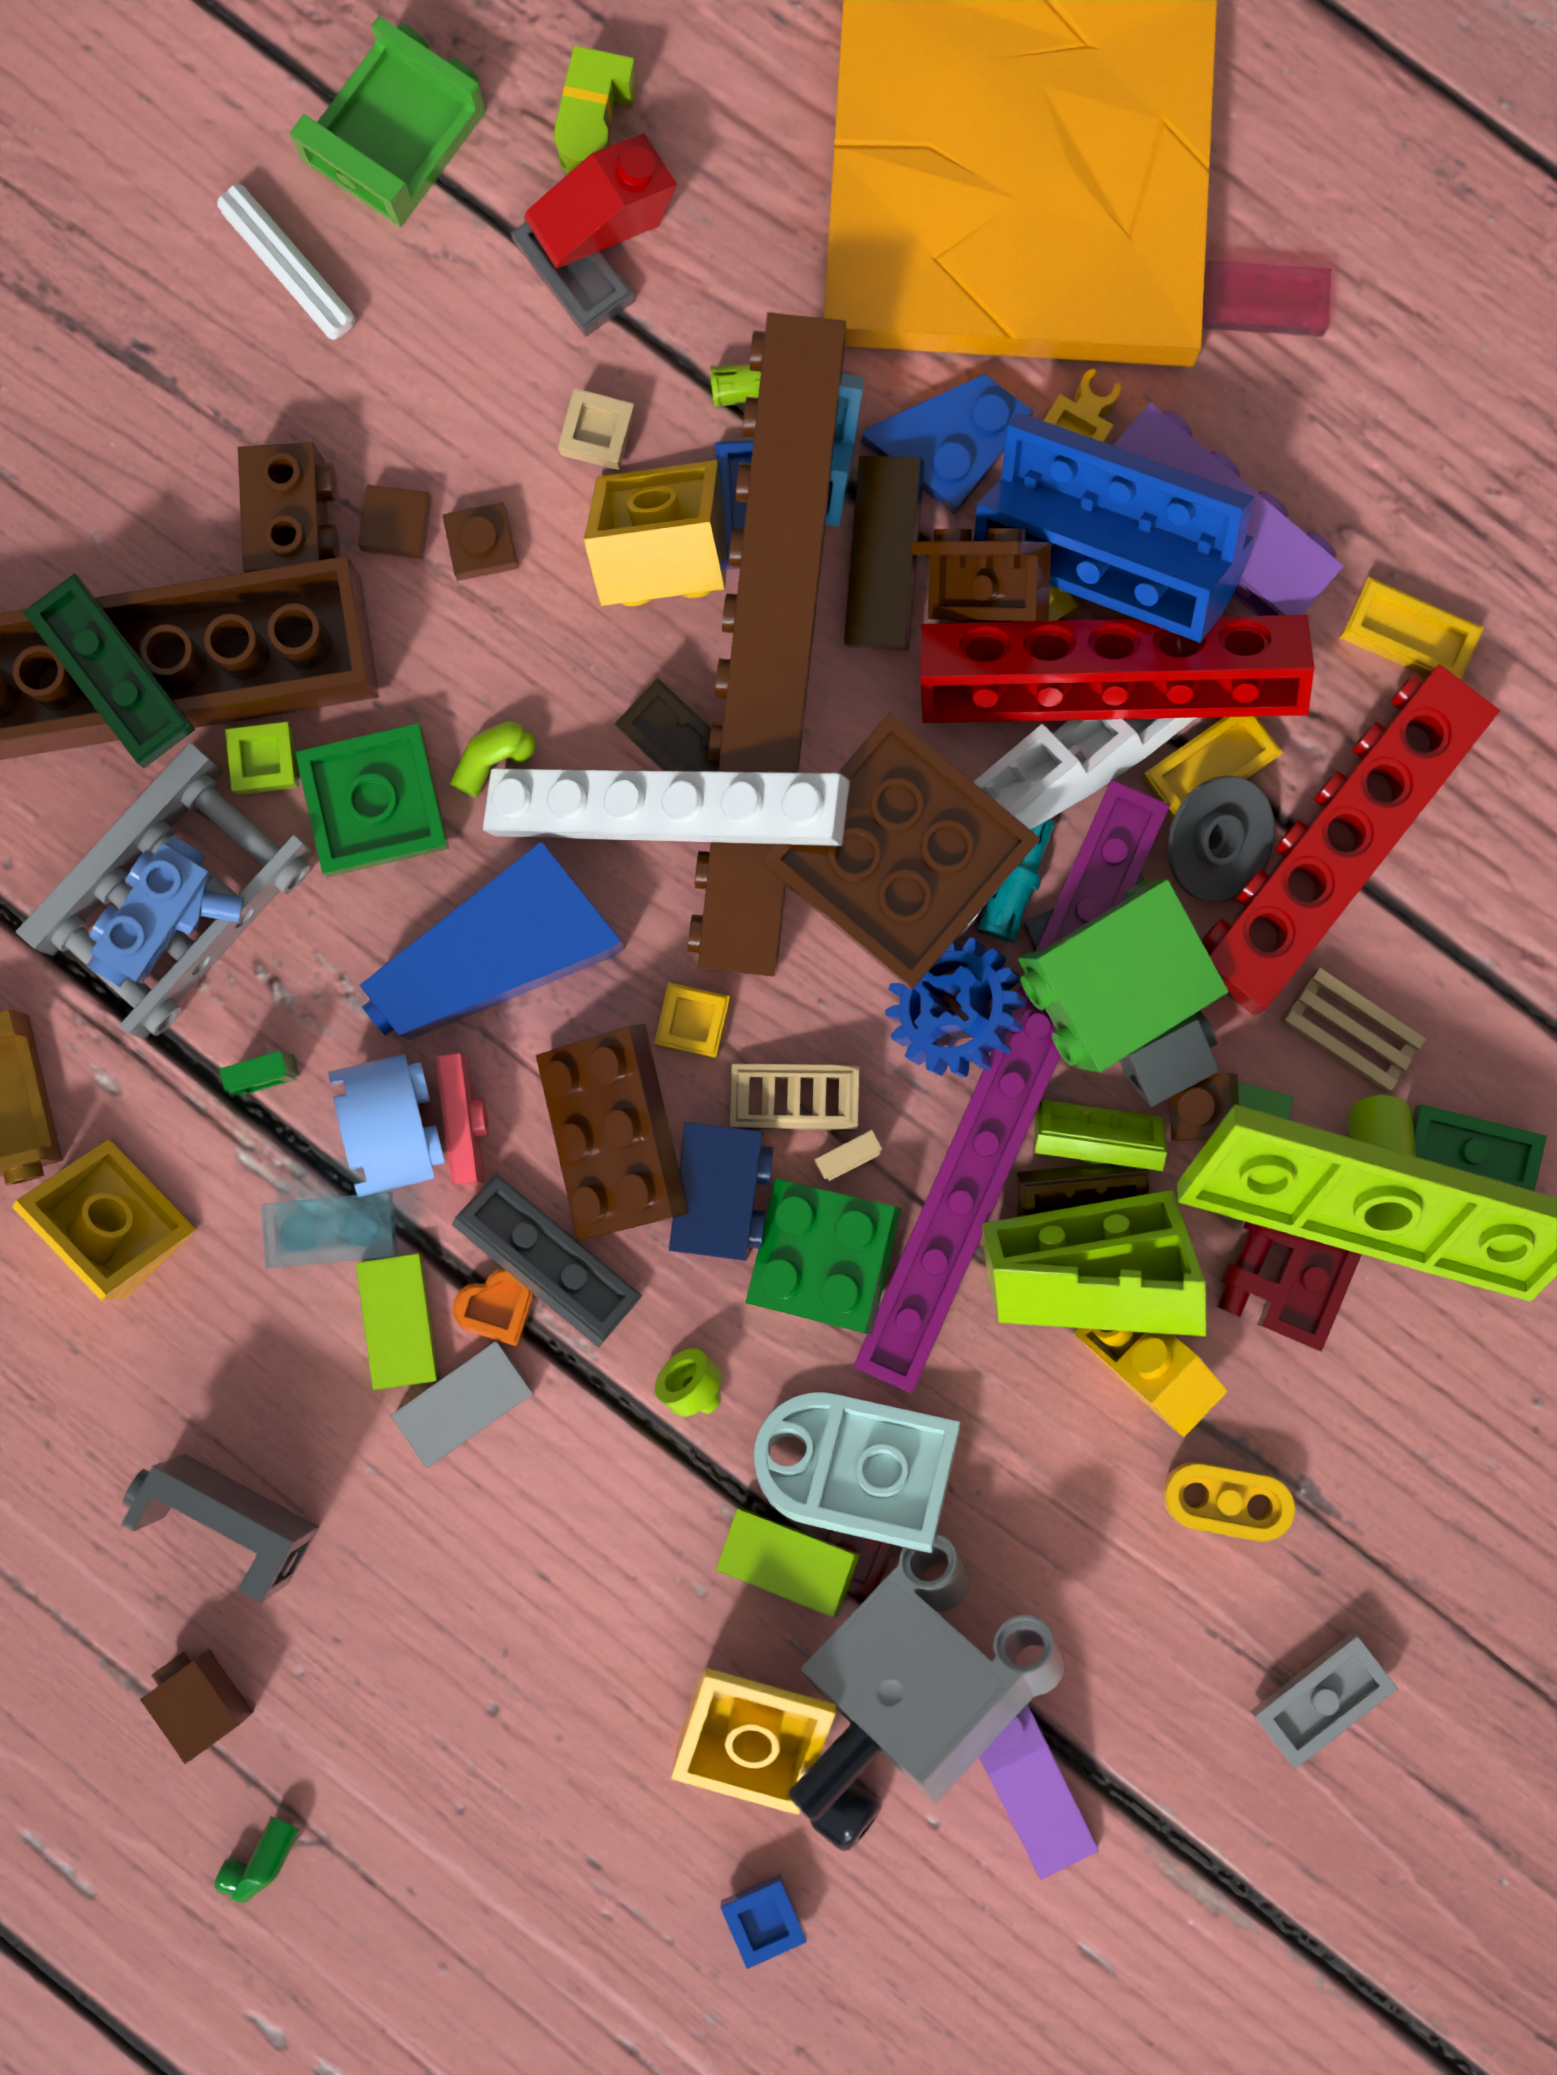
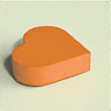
[453,1268,534,1346]

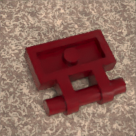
[1217,1222,1362,1352]

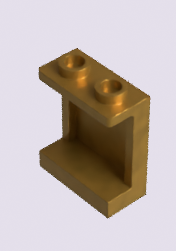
[0,1009,63,1185]

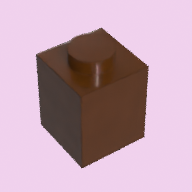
[140,1649,253,1764]

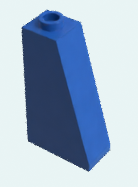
[359,842,625,1040]

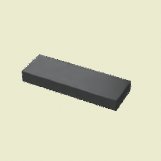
[452,1173,643,1348]

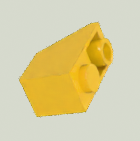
[1073,1328,1228,1438]

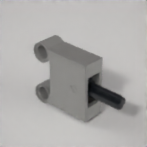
[788,1533,1065,1821]

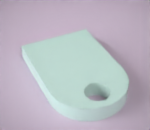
[754,1392,960,1553]

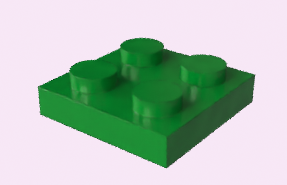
[295,723,450,877]
[745,1178,902,1334]

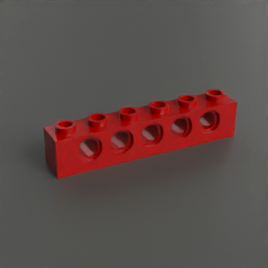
[920,615,1315,723]
[1201,664,1501,1016]

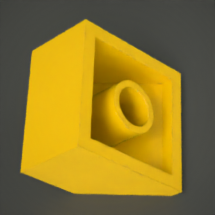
[584,460,728,606]
[671,1668,836,1815]

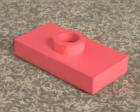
[436,1053,489,1185]

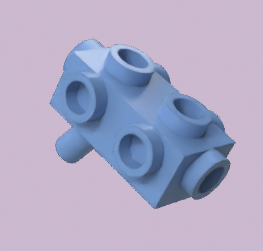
[86,835,244,987]

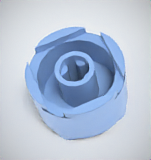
[328,1054,445,1197]

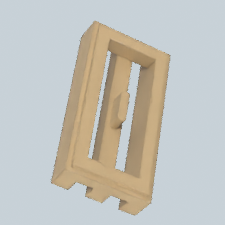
[1281,968,1426,1093]

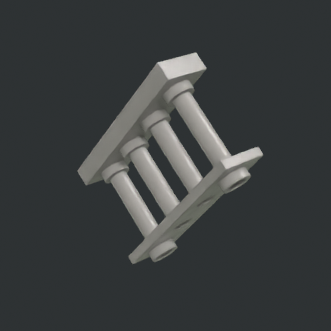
[16,742,315,1039]

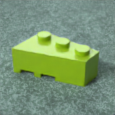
[982,1190,1206,1336]

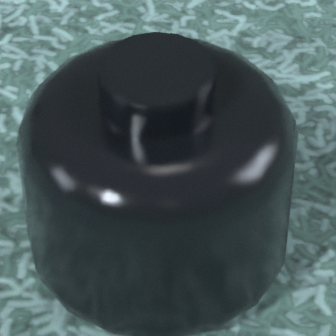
[810,1778,882,1851]

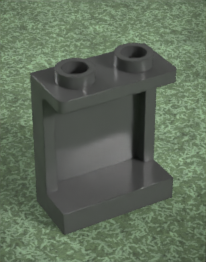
[121,1454,319,1603]

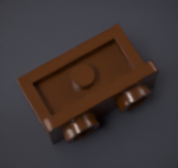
[910,528,1051,621]

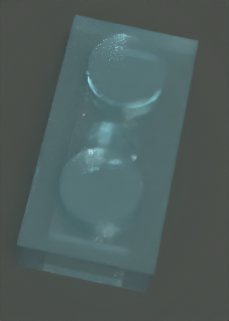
[260,1192,398,1268]

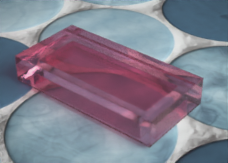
[1202,261,1331,337]

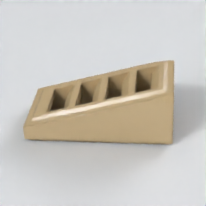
[730,1064,859,1131]

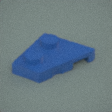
[861,374,1034,514]

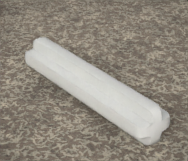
[217,184,356,340]

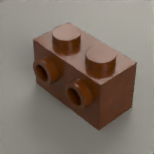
[238,442,340,573]

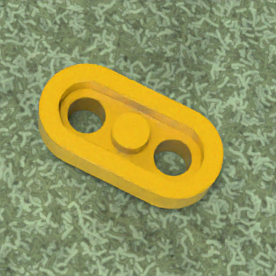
[1162,1462,1295,1542]

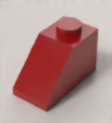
[524,133,677,269]

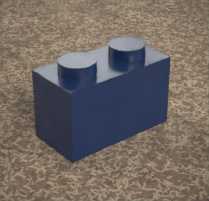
[668,1122,774,1261]

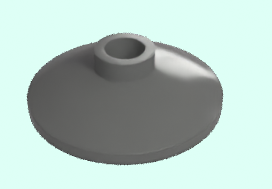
[1168,775,1275,902]

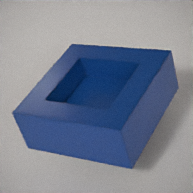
[720,1874,807,1969]

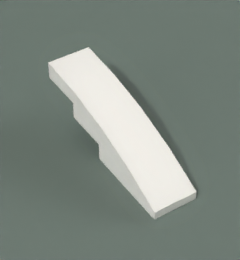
[974,718,1196,829]

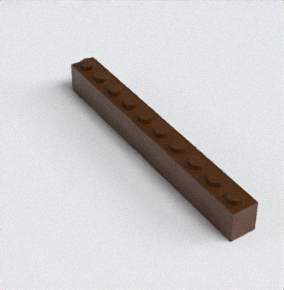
[688,312,847,977]

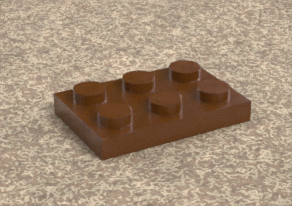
[536,1024,689,1241]

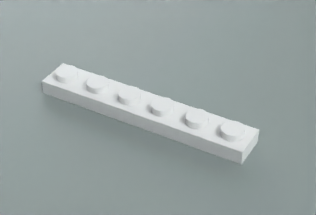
[483,769,850,846]

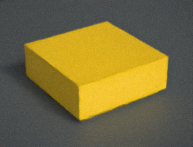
[654,982,730,1059]

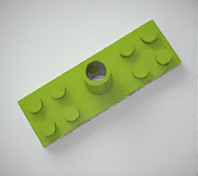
[1177,1095,1557,1302]

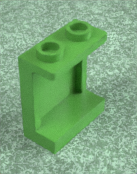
[289,16,486,228]
[1018,879,1229,1073]

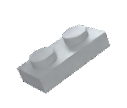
[1250,1632,1398,1769]

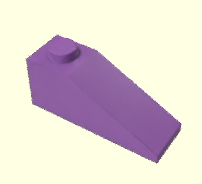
[979,1704,1099,1880]

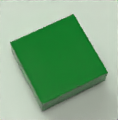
[219,1050,300,1096]

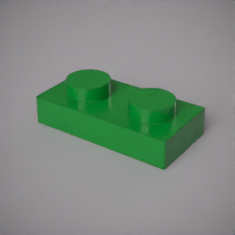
[1413,1104,1547,1191]

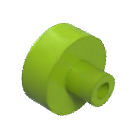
[655,1348,722,1417]

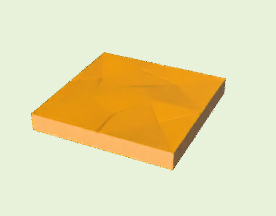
[824,0,1217,367]

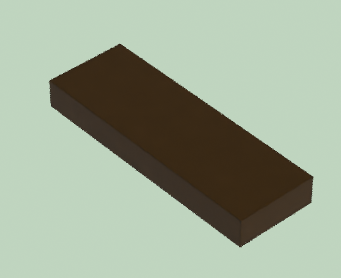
[844,456,925,650]

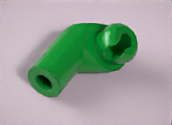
[214,1816,300,1903]

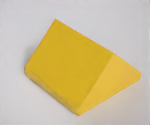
[12,1139,196,1301]

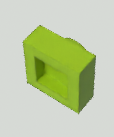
[225,722,299,796]

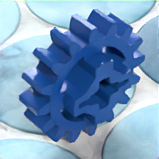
[885,938,1027,1078]

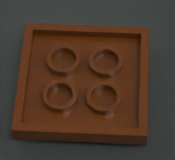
[762,712,1041,991]

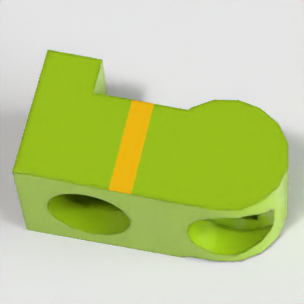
[554,45,638,175]

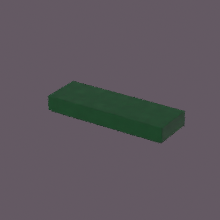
[23,573,196,768]

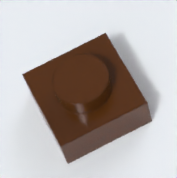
[442,502,518,581]
[1169,1073,1239,1141]

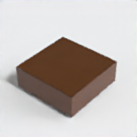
[358,485,432,559]

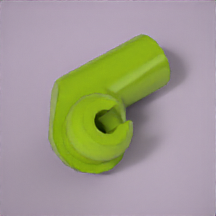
[449,721,536,798]

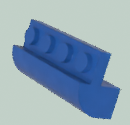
[973,412,1254,643]

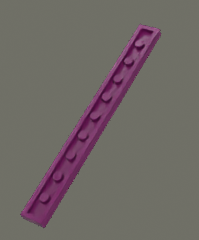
[853,780,1170,1393]

